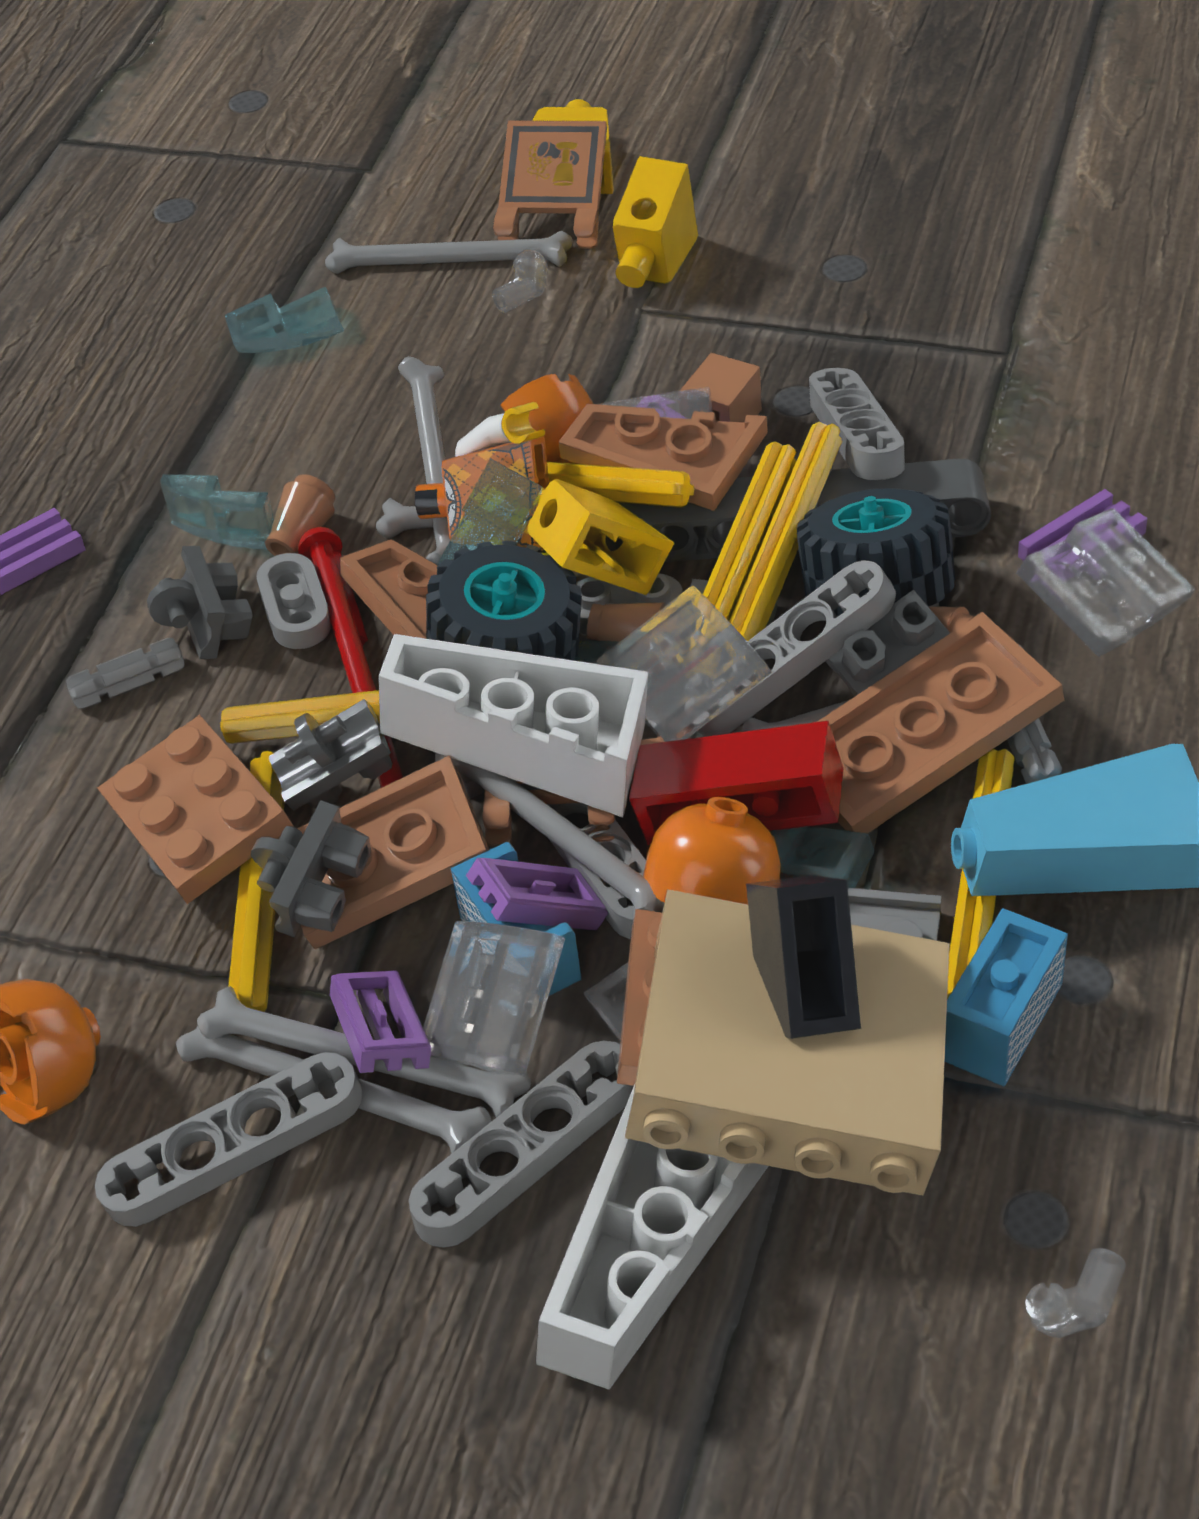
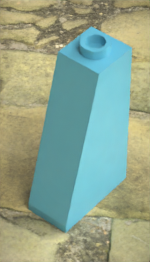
[951,744,1199,896]

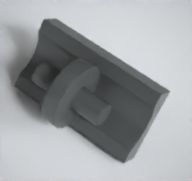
[147,546,252,659]
[825,590,950,697]
[268,699,393,811]
[251,800,371,937]

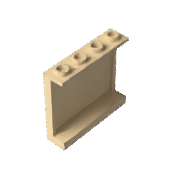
[625,889,950,1195]

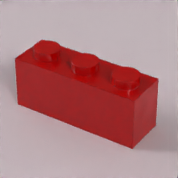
[629,721,844,845]

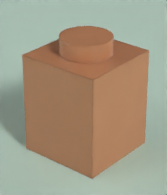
[679,353,762,423]

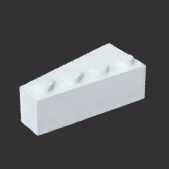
[379,634,648,817]
[536,1084,768,1390]

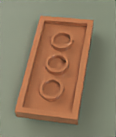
[817,612,1064,841]

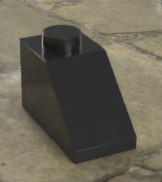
[746,875,861,1039]

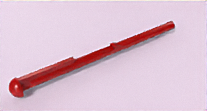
[298,527,403,788]

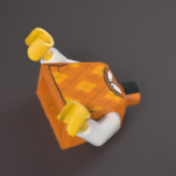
[415,402,549,556]

